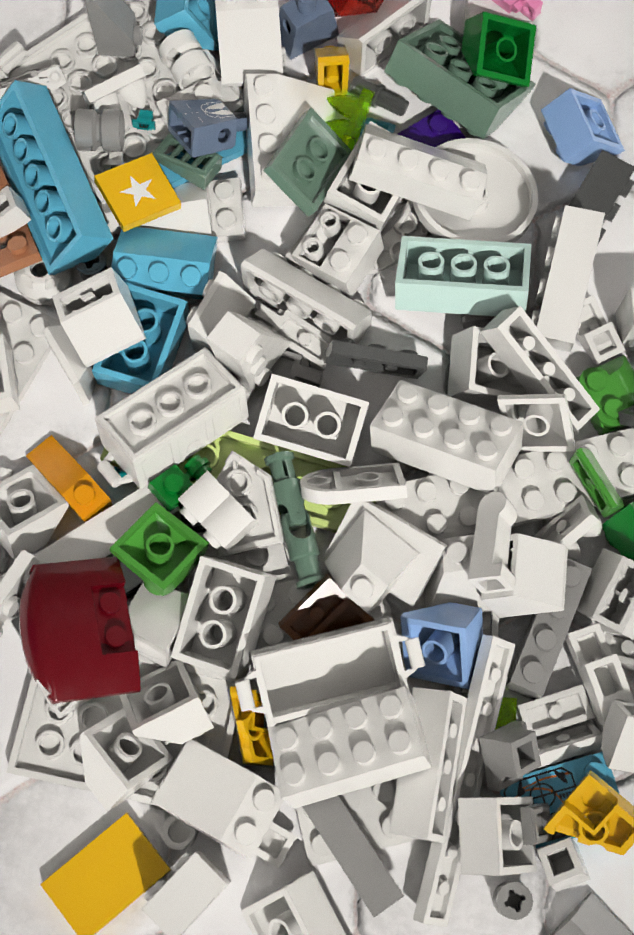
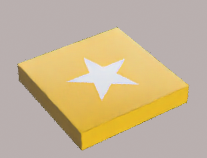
[94,153,181,232]

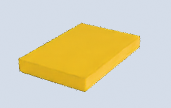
[40,813,171,935]

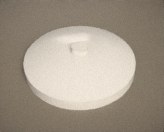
[412,138,538,243]

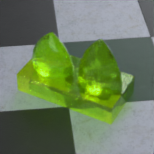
[326,88,375,150]

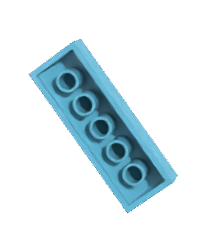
[0,80,113,275]

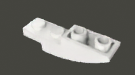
[565,623,634,771]

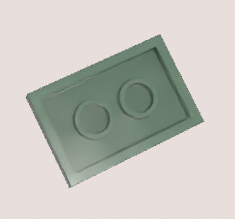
[263,107,352,217]

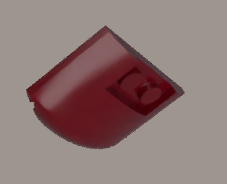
[19,557,141,704]

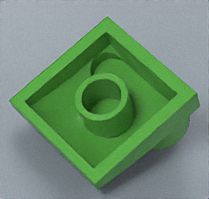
[576,355,634,436]
[110,502,209,596]

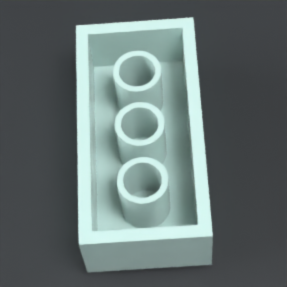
[395,236,532,316]

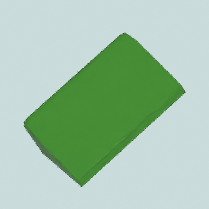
[569,448,625,518]

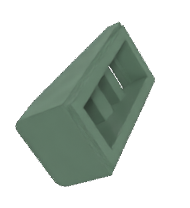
[152,133,222,190]

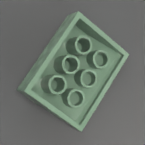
[384,19,536,139]

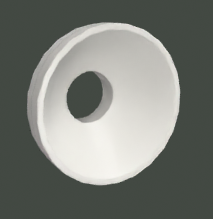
[15,250,73,305]

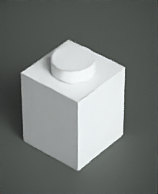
[537,837,591,892]

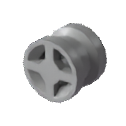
[493,881,533,920]

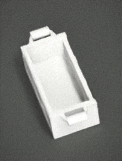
[94,347,253,490]
[235,618,425,728]

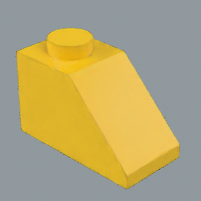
[314,45,349,96]

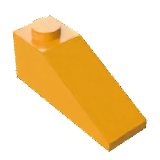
[26,435,113,523]

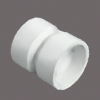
[159,29,215,90]

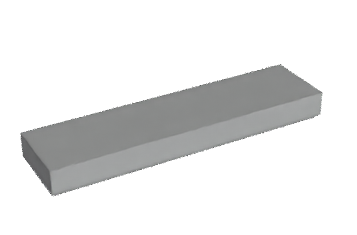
[302,796,404,917]

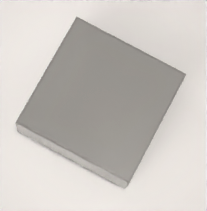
[520,803,553,845]

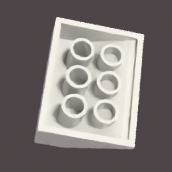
[243,74,338,207]

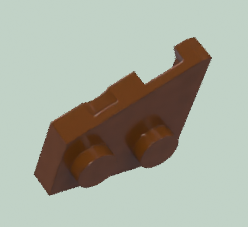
[278,574,375,640]

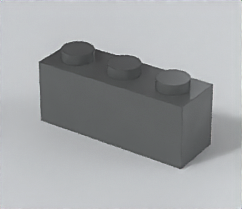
[569,150,634,246]

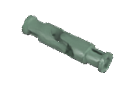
[264,451,325,590]

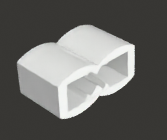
[178,470,258,552]

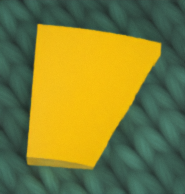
[230,686,274,766]
[543,770,634,855]

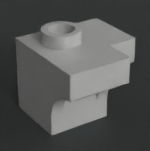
[479,720,541,791]

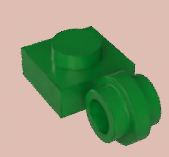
[148,454,213,512]

